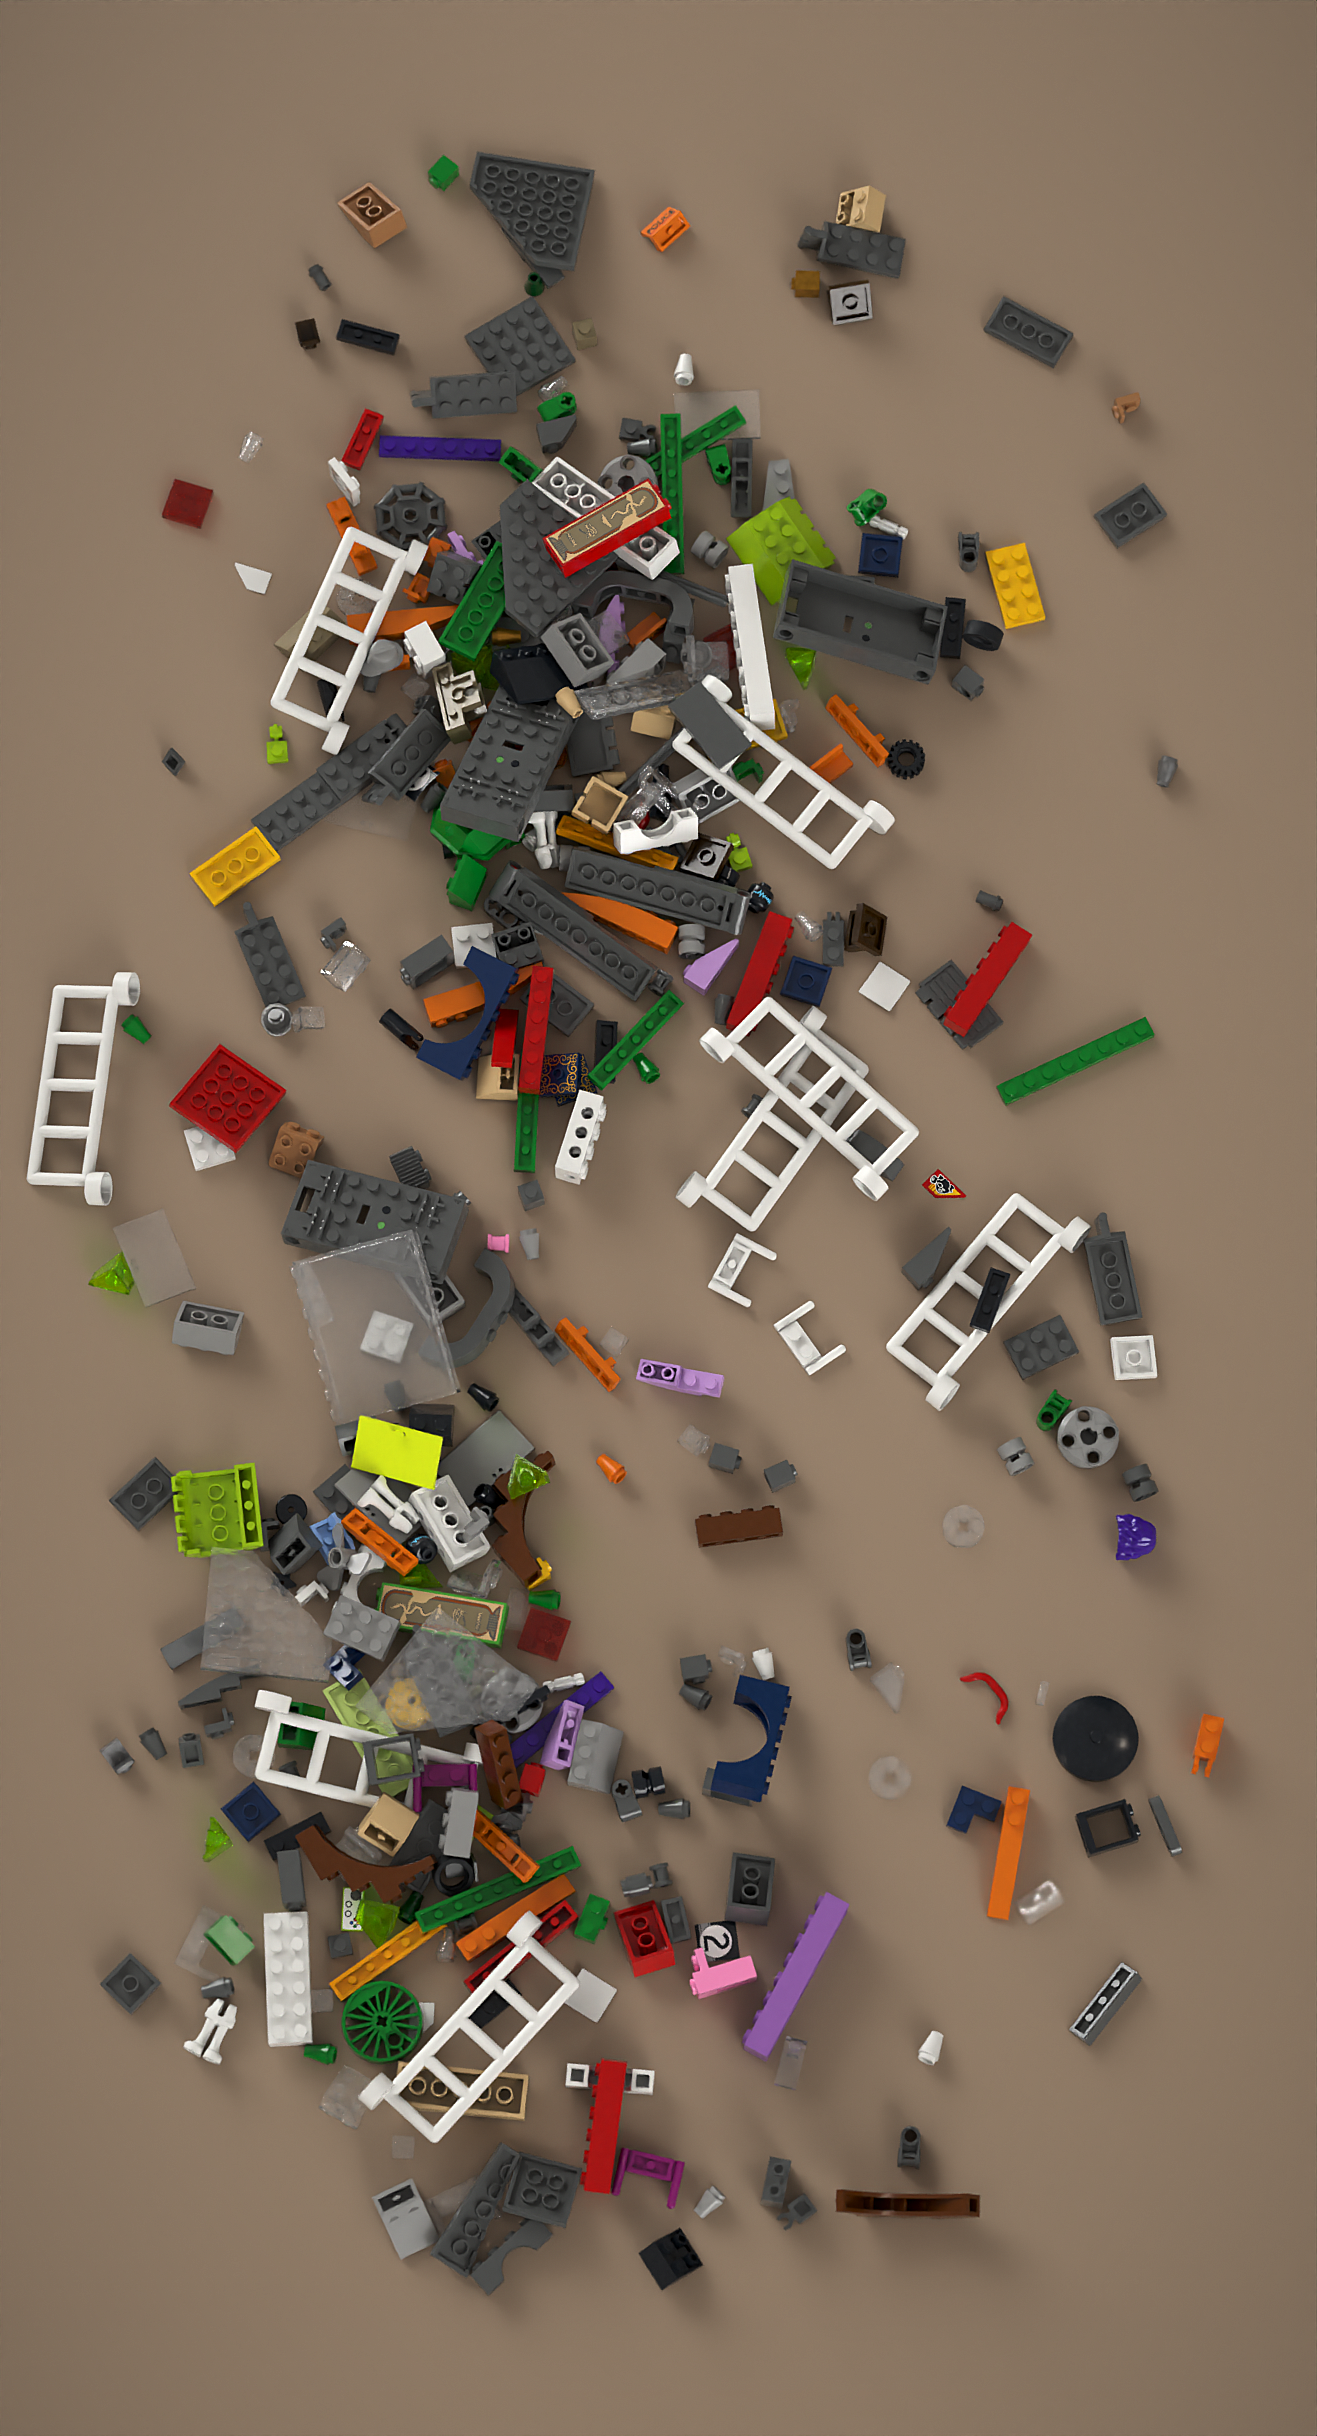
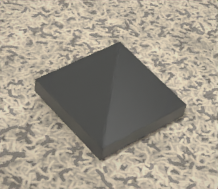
[162,748,185,776]

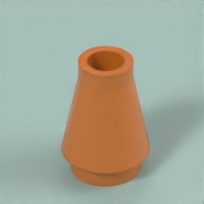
[596,1454,627,1484]

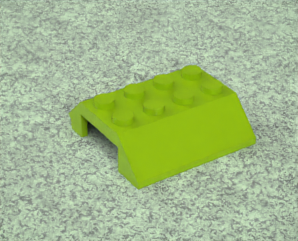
[726,496,836,606]
[171,1463,264,1558]

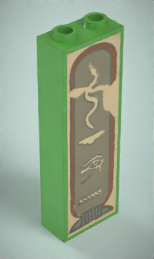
[374,1582,509,1649]

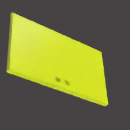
[351,1415,443,1490]

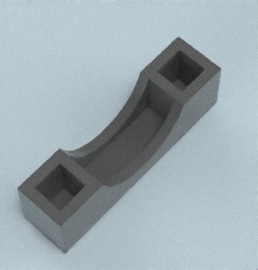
[470,2218,553,2296]

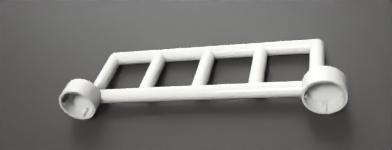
[271,527,428,755]
[672,675,895,869]
[27,972,140,1206]
[699,997,919,1201]
[675,1006,869,1231]
[886,1193,1092,1411]
[254,1690,483,1815]
[358,1910,580,2143]

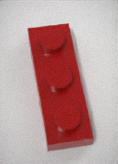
[341,408,384,471]

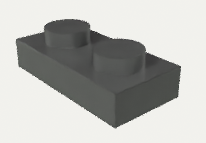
[661,1896,692,1944]

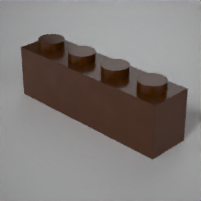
[695,1505,783,1548]
[474,1719,523,1810]

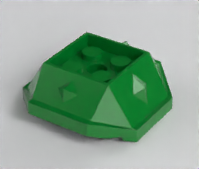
[430,805,511,861]

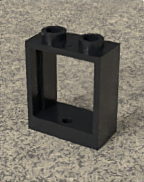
[1075,1799,1141,1858]

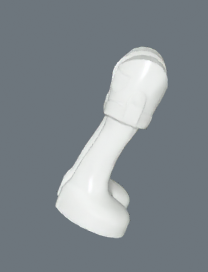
[528,811,560,869]
[357,1475,420,1534]
[183,1998,237,2065]

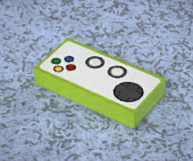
[341,1887,365,1932]

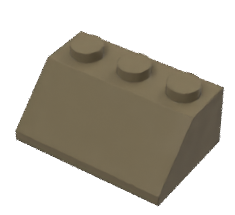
[274,607,345,672]

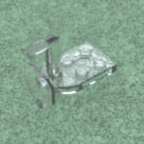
[612,765,705,831]

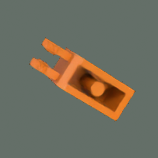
[1191,1714,1225,1778]

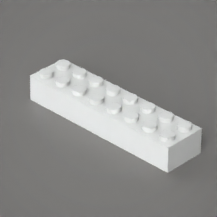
[531,457,680,580]
[725,564,775,731]

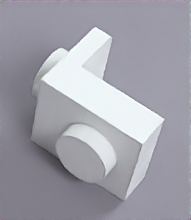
[295,1580,329,1607]

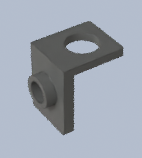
[445,1853,479,1882]

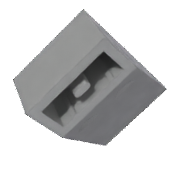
[606,638,666,697]
[372,2178,439,2259]

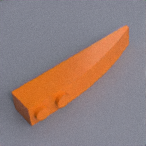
[347,605,459,647]
[560,892,678,954]
[423,962,543,1028]
[987,1786,1030,1920]
[456,1874,576,1964]

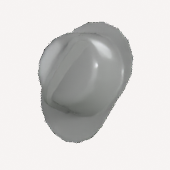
[360,639,404,677]

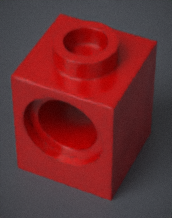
[519,1762,546,1797]

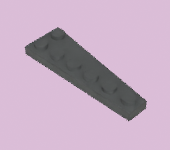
[430,2142,520,2278]

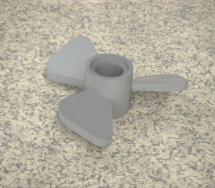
[317,1523,372,1591]

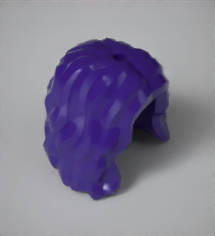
[1116,1514,1157,1561]

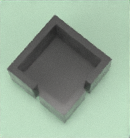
[427,550,483,604]

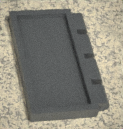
[567,689,620,777]
[915,960,1003,1049]

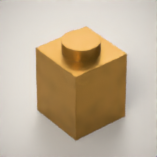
[791,270,820,298]

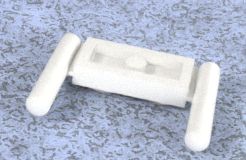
[708,1233,777,1307]
[773,1301,846,1376]

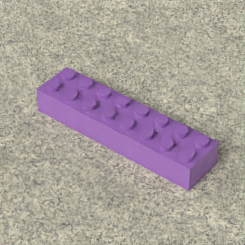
[742,1892,849,2062]

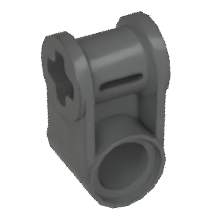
[958,532,979,572]
[846,1629,872,1671]
[611,1779,642,1823]
[897,2126,921,2169]

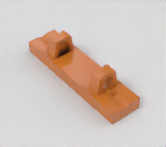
[326,496,378,576]
[825,694,889,768]
[554,1317,620,1392]
[341,1508,419,1576]
[473,1810,540,1883]

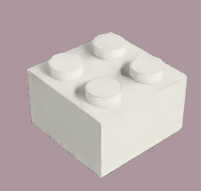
[403,621,446,680]

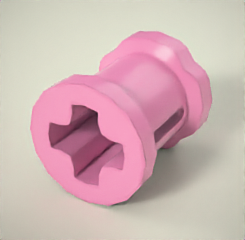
[488,1234,509,1253]

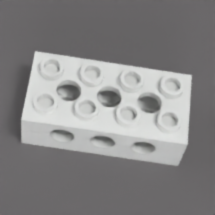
[555,1090,607,1185]
[408,1475,491,1573]

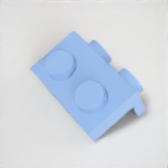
[309,1513,355,1565]

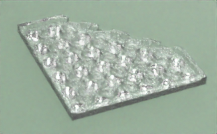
[200,1547,332,1683]
[356,1607,538,1734]

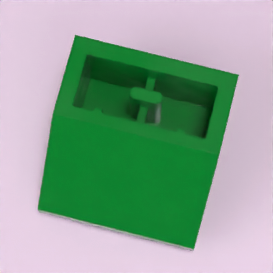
[446,854,488,911]
[277,1702,326,1750]

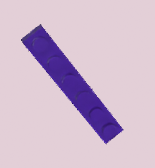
[379,435,501,461]
[510,1671,614,1769]

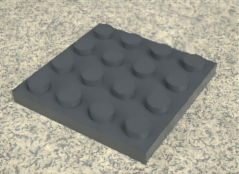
[464,296,576,397]

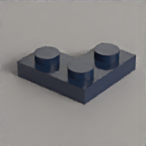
[322,1645,366,1691]
[946,1785,1002,1834]

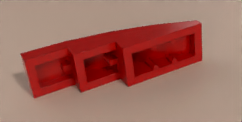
[491,1009,519,1068]

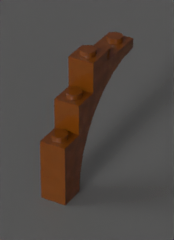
[492,1451,556,1588]
[295,1824,438,1904]
[835,2189,980,2219]

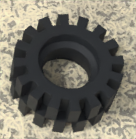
[888,739,925,779]

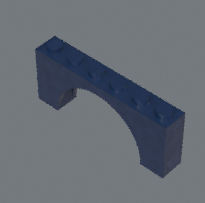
[416,946,520,1081]
[710,1675,792,1802]

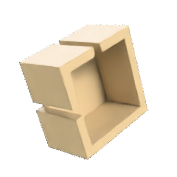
[571,776,628,835]

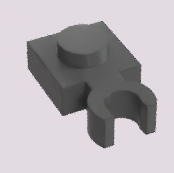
[619,418,656,442]
[777,2193,817,2230]

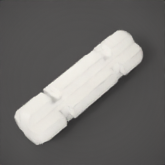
[869,515,908,540]
[543,1673,585,1693]

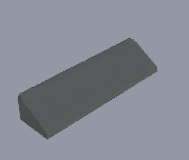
[160,1607,246,1670]
[1069,1962,1142,2046]

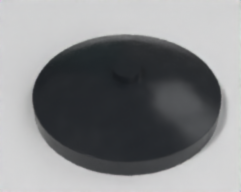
[1052,1696,1139,1782]

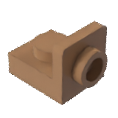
[1112,392,1141,423]

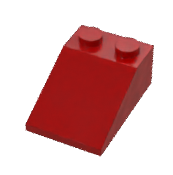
[613,1900,676,1977]

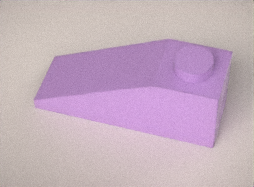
[683,938,739,996]
[540,1700,585,1770]

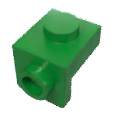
[732,758,764,783]

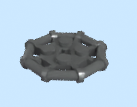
[374,482,448,550]

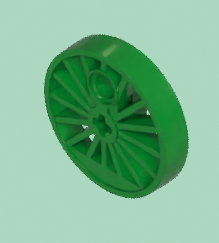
[341,1981,424,2064]

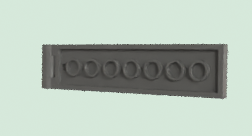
[251,714,407,852]
[564,846,751,935]
[489,860,658,1001]

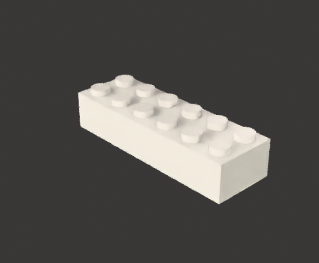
[264,1911,313,2047]

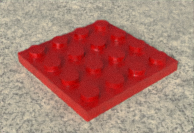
[169,1044,287,1153]

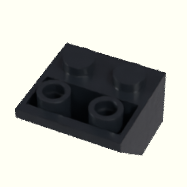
[638,2228,703,2291]

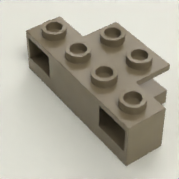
[432,662,487,745]

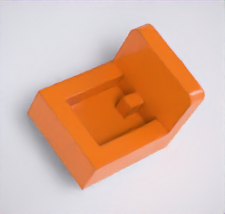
[423,537,452,568]
[402,572,431,604]

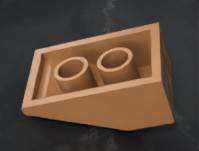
[337,182,407,248]

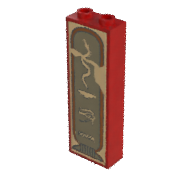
[542,479,671,578]

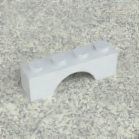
[613,808,698,854]
[331,1543,391,1613]
[566,2063,654,2095]

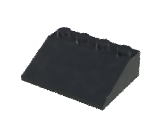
[489,643,590,705]

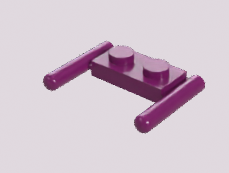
[413,1764,478,1812]
[611,2148,685,2209]

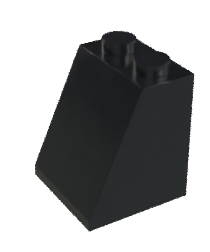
[409,1403,455,1447]

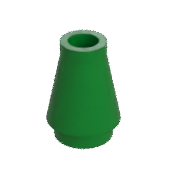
[121,1014,152,1044]
[633,1053,660,1084]
[528,1589,561,1611]
[304,2044,337,2065]

